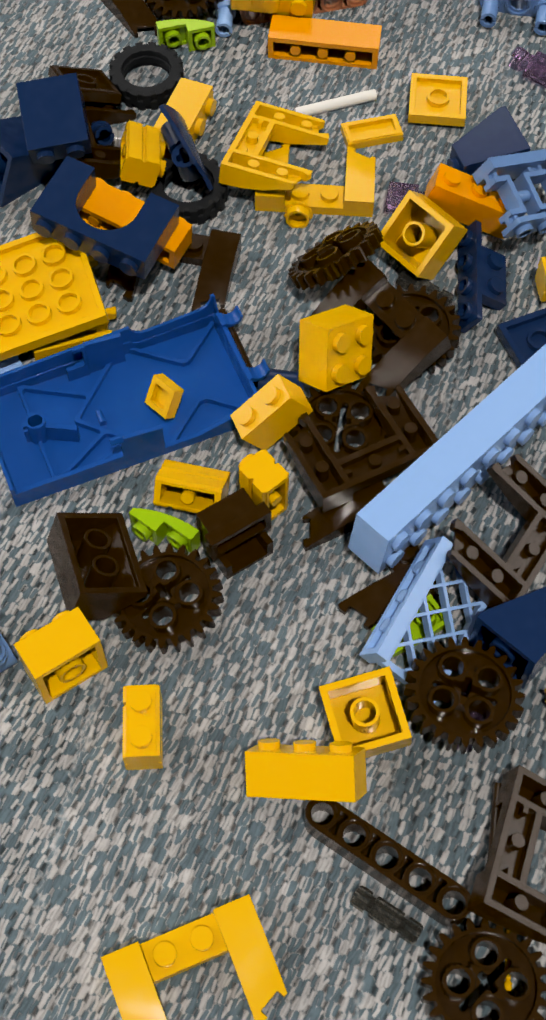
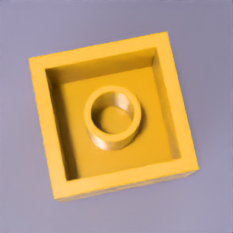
[380,190,468,280]
[298,304,374,392]
[13,607,108,704]
[319,666,412,758]

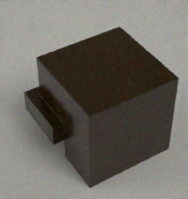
[196,488,273,579]

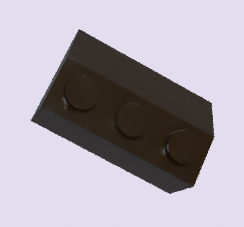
[47,513,148,620]

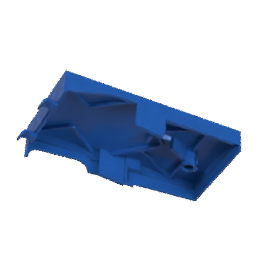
[0,293,270,507]

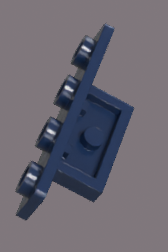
[457,220,507,333]

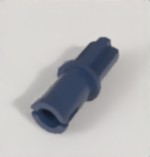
[91,120,114,146]

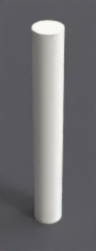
[294,89,377,116]

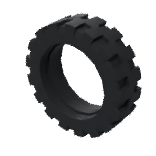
[109,42,184,111]
[149,153,228,225]

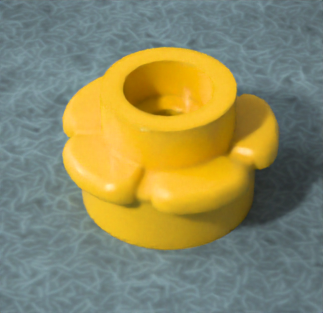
[284,201,313,228]

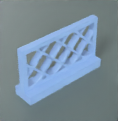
[359,536,487,704]

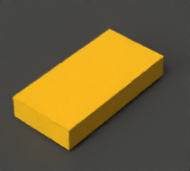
[340,114,404,149]

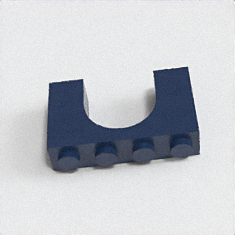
[30,156,179,280]

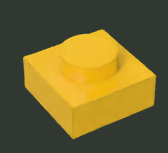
[145,373,184,419]

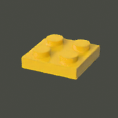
[408,73,468,127]

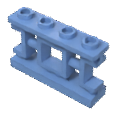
[472,149,546,239]

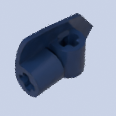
[159,104,214,191]

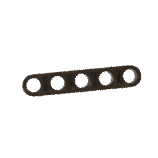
[305,800,471,927]

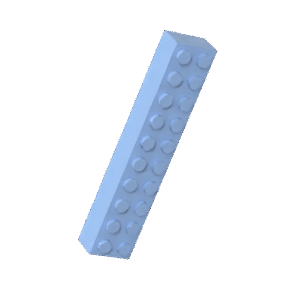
[348,344,546,574]

